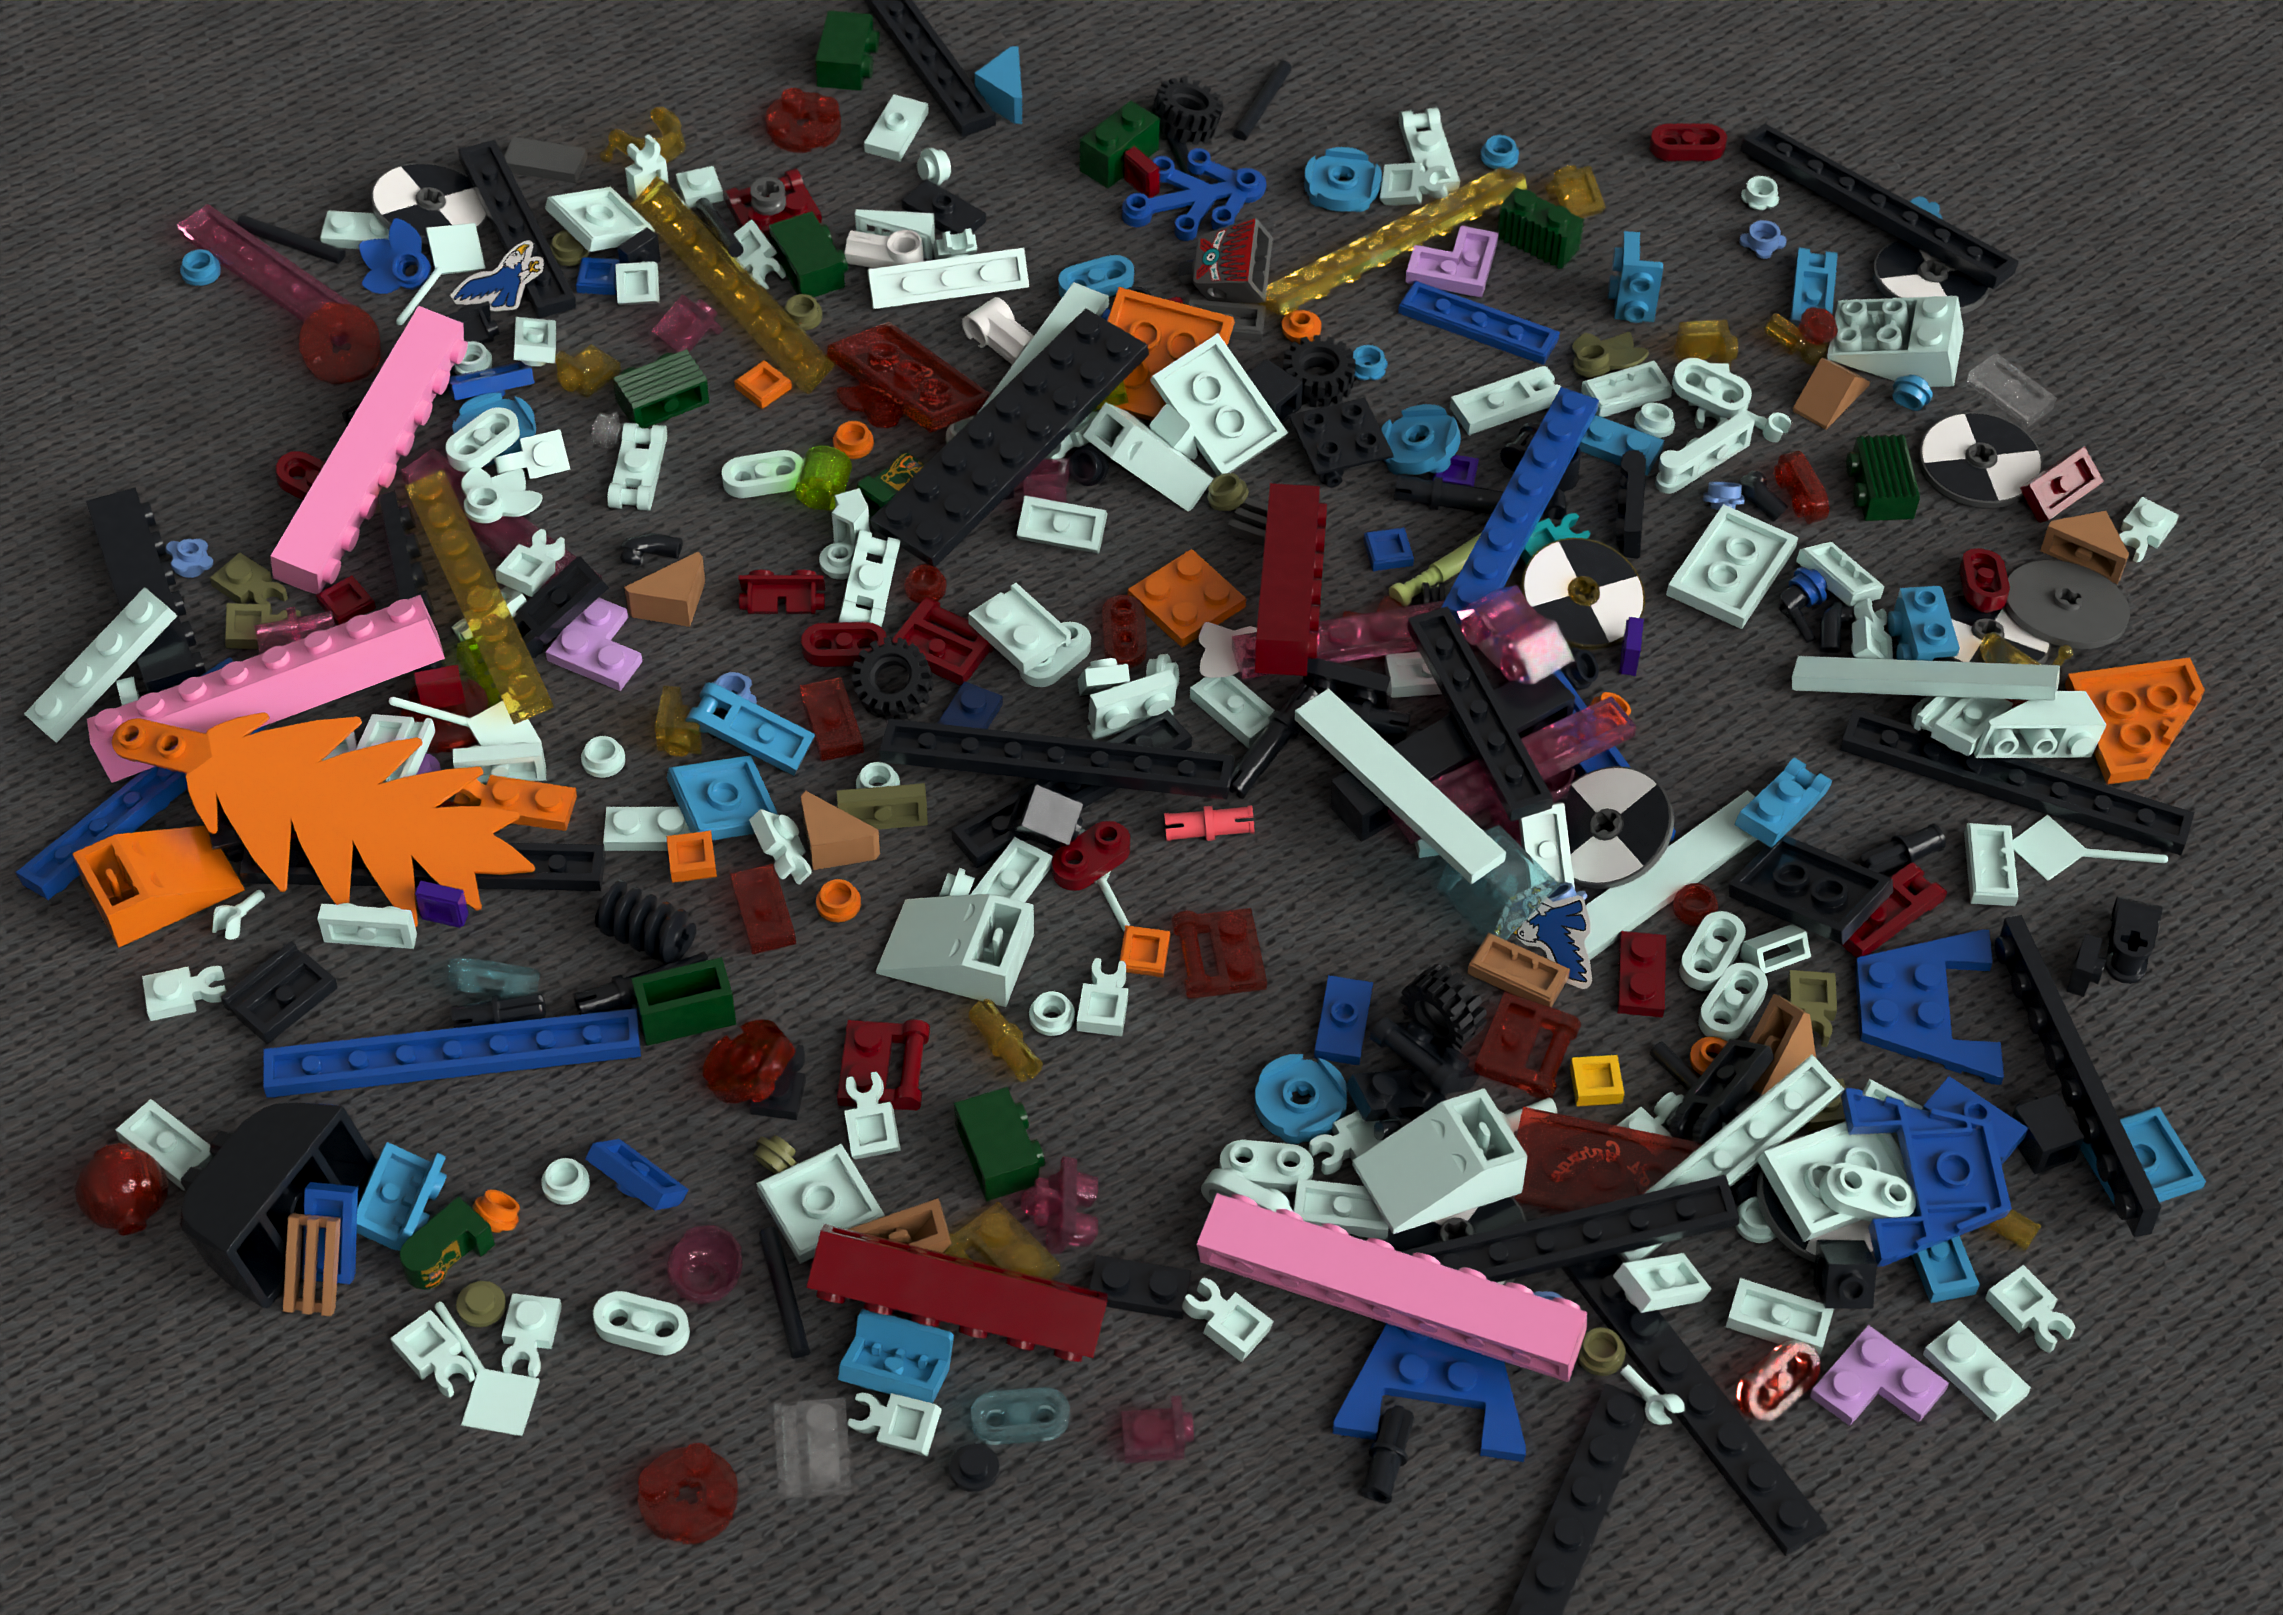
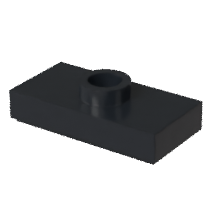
[902,179,986,234]

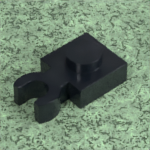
[750,1042,806,1120]

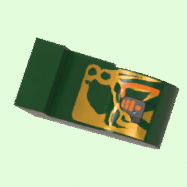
[857,453,925,518]
[400,1196,495,1290]

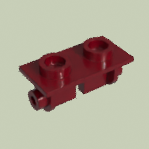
[738,570,826,614]

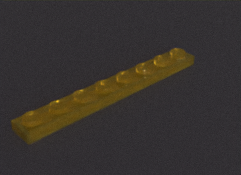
[1258,167,1527,315]
[632,176,835,394]
[405,470,554,725]

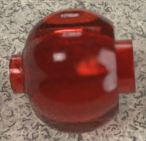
[74,1143,169,1235]

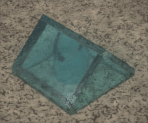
[1437,825,1560,940]

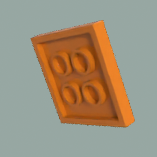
[1097,287,1235,421]

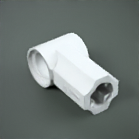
[844,230,924,268]
[962,297,1034,365]

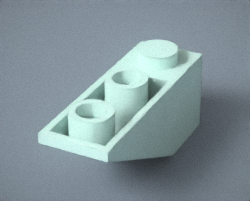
[1083,402,1213,512]
[1974,691,2107,758]

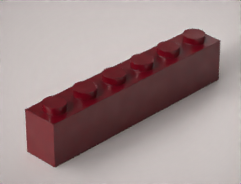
[1255,483,1327,676]
[806,1224,1108,1362]

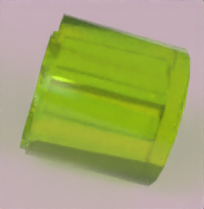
[794,446,852,511]

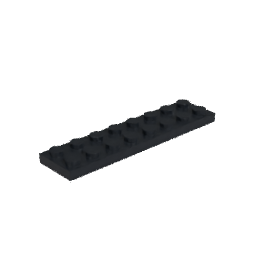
[870,308,1149,568]

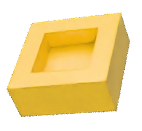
[1570,1055,1625,1106]

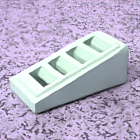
[855,209,935,260]

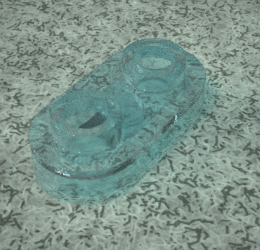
[448,958,540,998]
[971,1387,1070,1445]

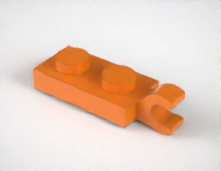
[453,775,577,831]

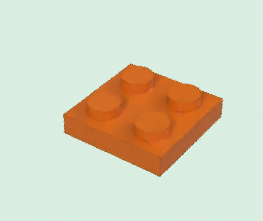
[1128,549,1246,648]

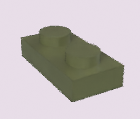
[836,783,928,829]

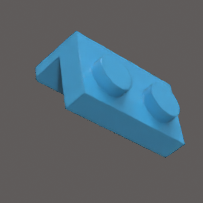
[1608,231,1663,323]
[1887,586,1960,661]
[357,1142,447,1251]
[838,1308,954,1403]

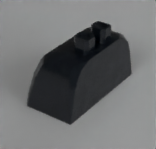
[180,1102,377,1308]

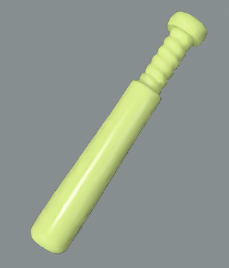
[1389,533,1481,608]

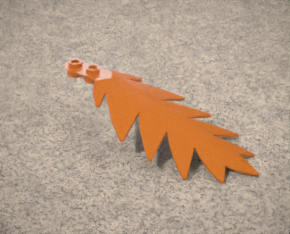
[112,712,535,927]

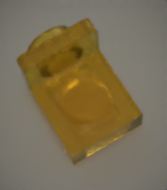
[1546,165,1606,218]
[1675,320,1738,371]
[555,344,621,398]
[655,686,703,756]

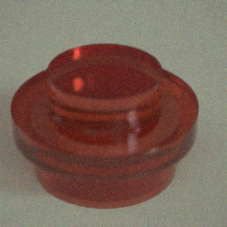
[1799,307,1838,345]
[904,564,947,604]
[1673,883,1718,926]

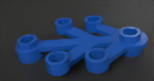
[1121,148,1266,241]

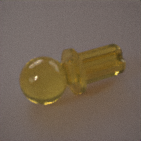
[1764,314,1829,366]

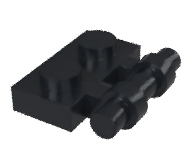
[1346,1069,1447,1141]

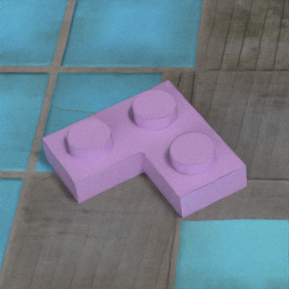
[1405,226,1499,298]
[546,598,642,691]
[1810,1325,1949,1426]

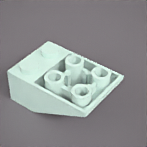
[1827,296,1964,387]
[876,893,1034,1007]
[1352,1088,1528,1234]

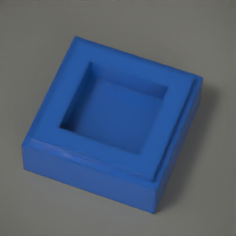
[576,257,620,295]
[1363,527,1414,571]

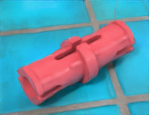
[1164,805,1255,841]

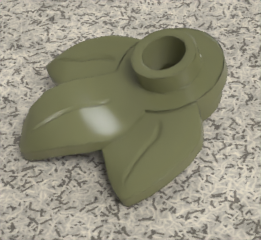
[1572,332,1649,379]

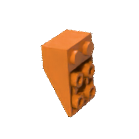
[72,825,245,948]

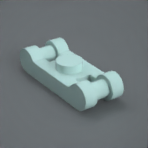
[608,423,667,511]
[838,530,901,627]

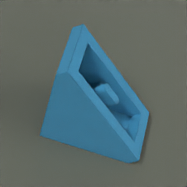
[975,46,1022,124]

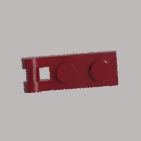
[1842,862,1947,958]

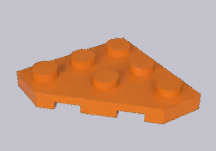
[2065,657,2205,785]

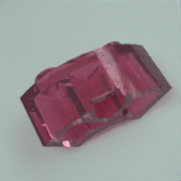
[1457,586,1574,684]

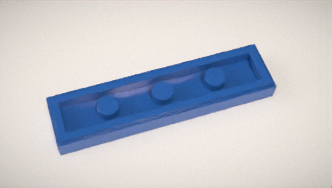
[1398,281,1560,365]

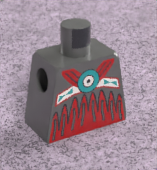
[1178,217,1273,303]

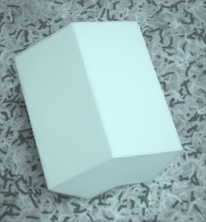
[832,488,870,546]
[1740,924,1811,974]

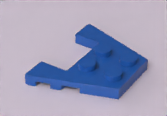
[1855,929,2004,1085]
[1841,1088,2012,1267]
[1332,1323,1526,1462]

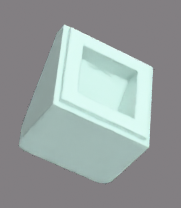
[1149,404,1198,460]

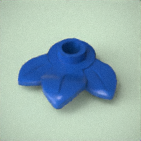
[359,218,431,294]

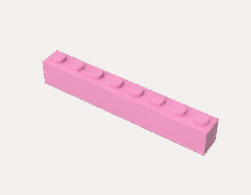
[270,306,468,594]
[87,595,445,783]
[1197,1193,1587,1382]

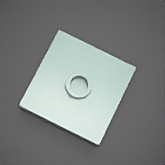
[545,187,655,252]
[756,1144,885,1264]

